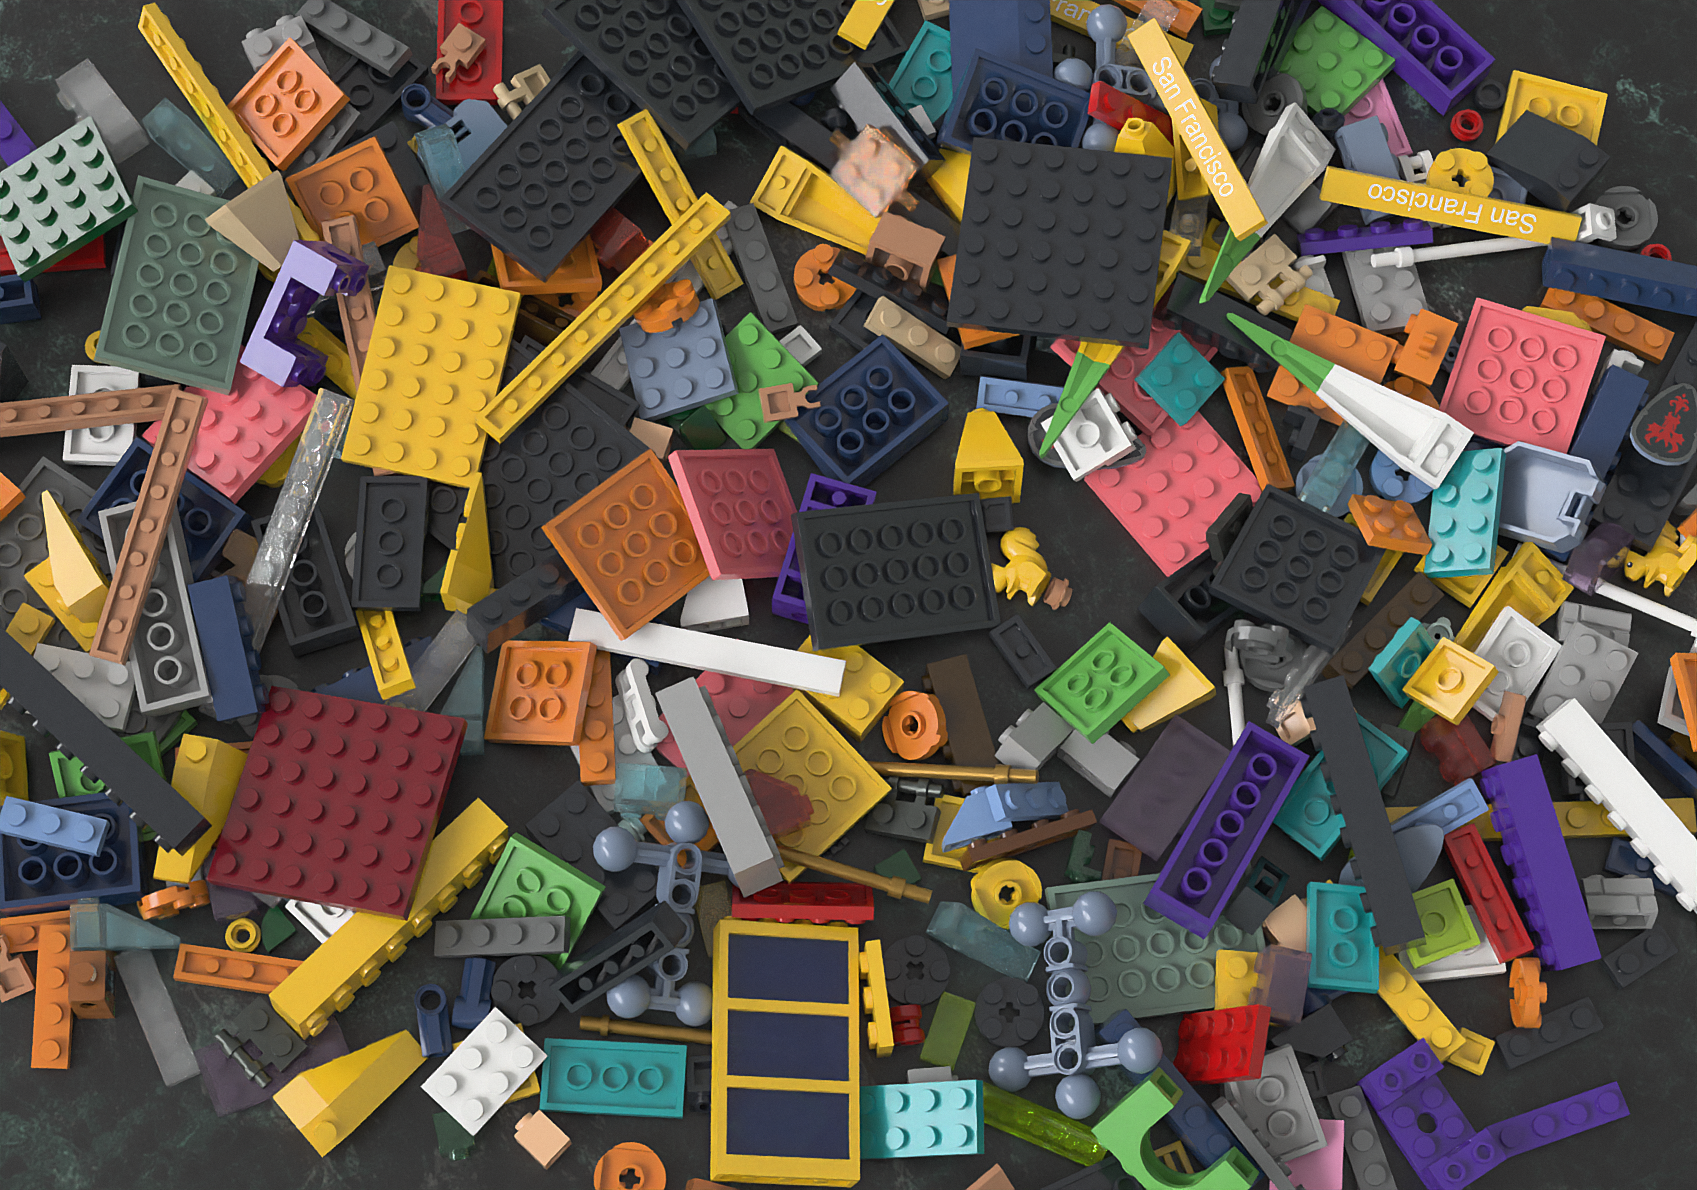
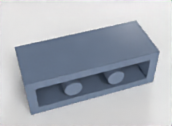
[1334,115,1400,225]

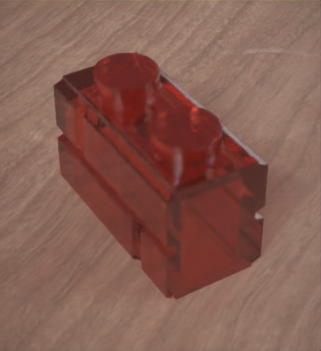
[1420,714,1497,786]

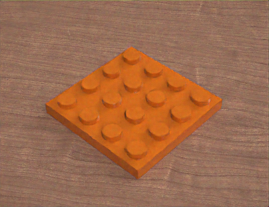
[541,449,710,641]

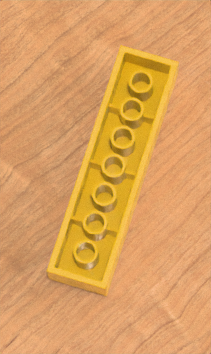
[269,798,509,1040]

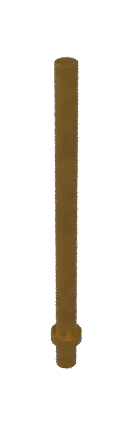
[579,1014,813,1056]

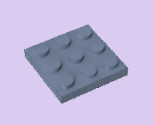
[619,298,739,422]

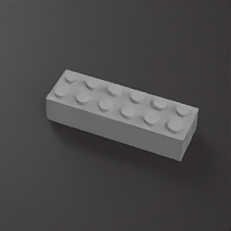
[98,501,213,717]
[655,676,785,898]

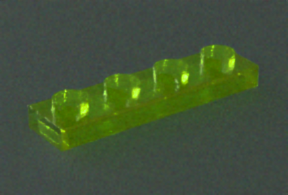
[983,1082,1107,1167]

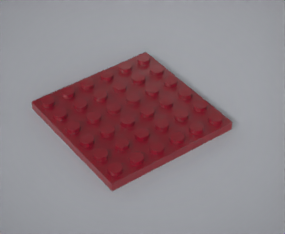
[206,686,468,921]

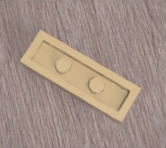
[864,296,961,379]

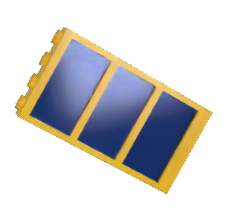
[710,916,860,1187]

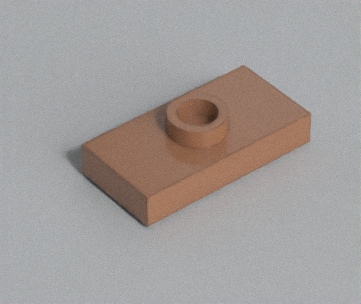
[1489,690,1527,763]

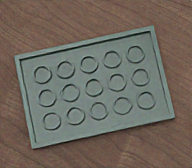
[93,175,259,395]
[1045,862,1266,1028]

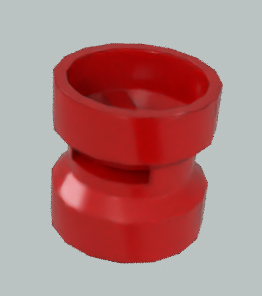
[889,1005,925,1046]

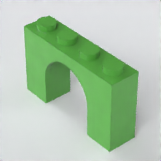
[1091,1066,1260,1190]

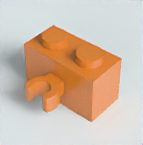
[1390,308,1458,387]

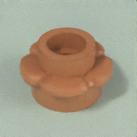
[1043,577,1072,610]

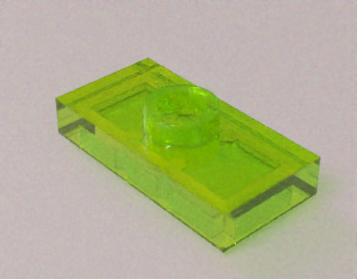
[919,991,976,1071]

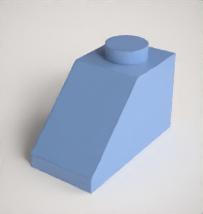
[941,786,1012,853]

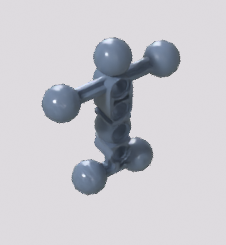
[1053,4,1248,153]
[593,801,740,1026]
[988,891,1163,1119]

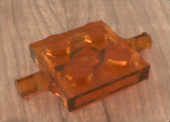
[829,124,920,218]

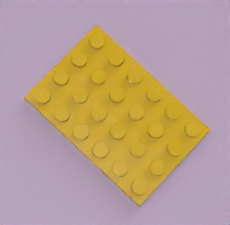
[341,265,522,489]

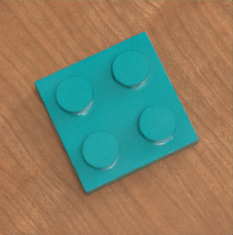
[1134,332,1225,427]
[1368,617,1436,709]

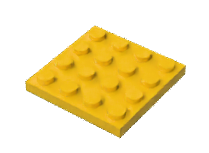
[733,689,892,884]

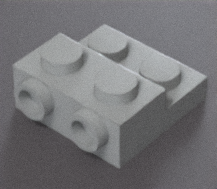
[242,15,331,78]

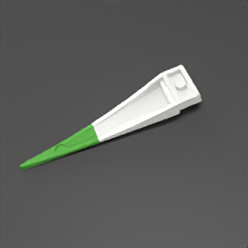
[1199,102,1336,304]
[1226,313,1474,489]

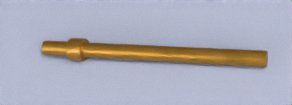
[866,761,1039,784]
[776,844,933,904]

